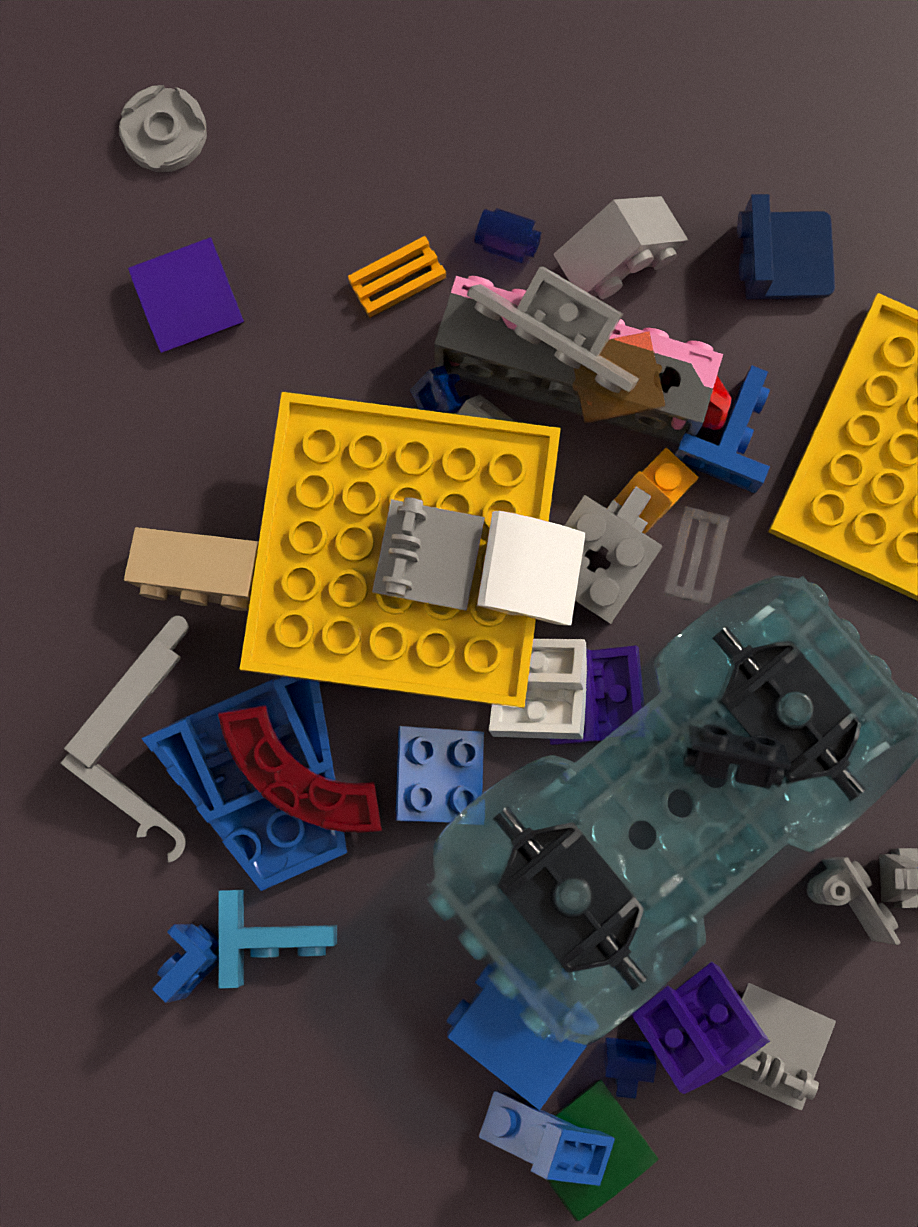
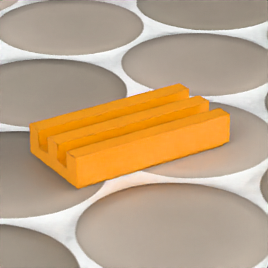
[348,236,446,318]

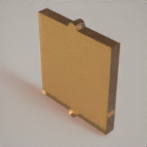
[572,331,666,423]

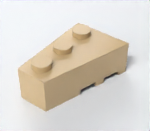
[124,527,259,611]

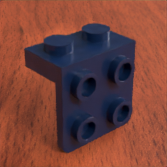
[737,194,835,299]

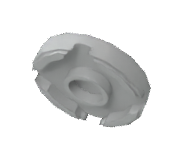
[119,85,207,172]

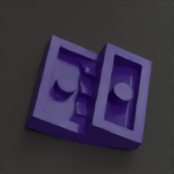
[128,237,244,353]
[550,645,648,745]
[631,962,770,1094]

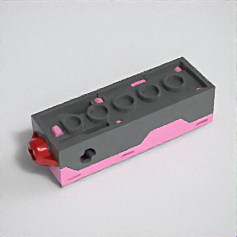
[434,276,732,444]

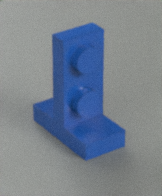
[675,365,770,493]
[479,1091,615,1186]

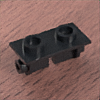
[683,724,791,789]

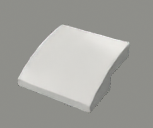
[477,511,585,625]
[489,639,587,739]

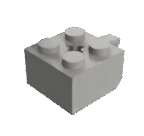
[564,486,663,624]

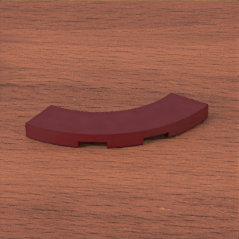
[218,705,382,833]

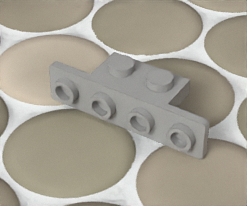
[467,266,639,393]

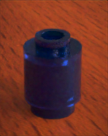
[474,208,542,264]

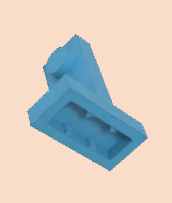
[219,890,337,988]

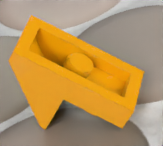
[608,447,699,534]

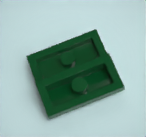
[546,1079,659,1222]

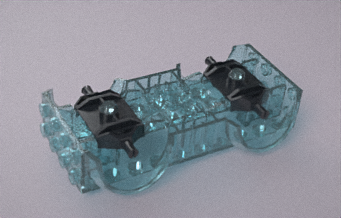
[427,575,918,1045]

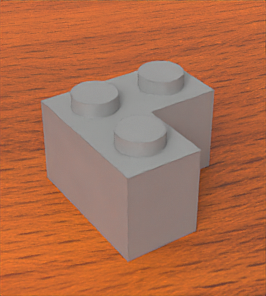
[553,196,688,299]

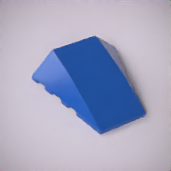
[141,676,347,891]

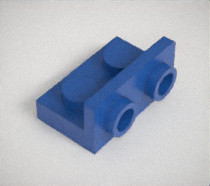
[152,924,219,1003]

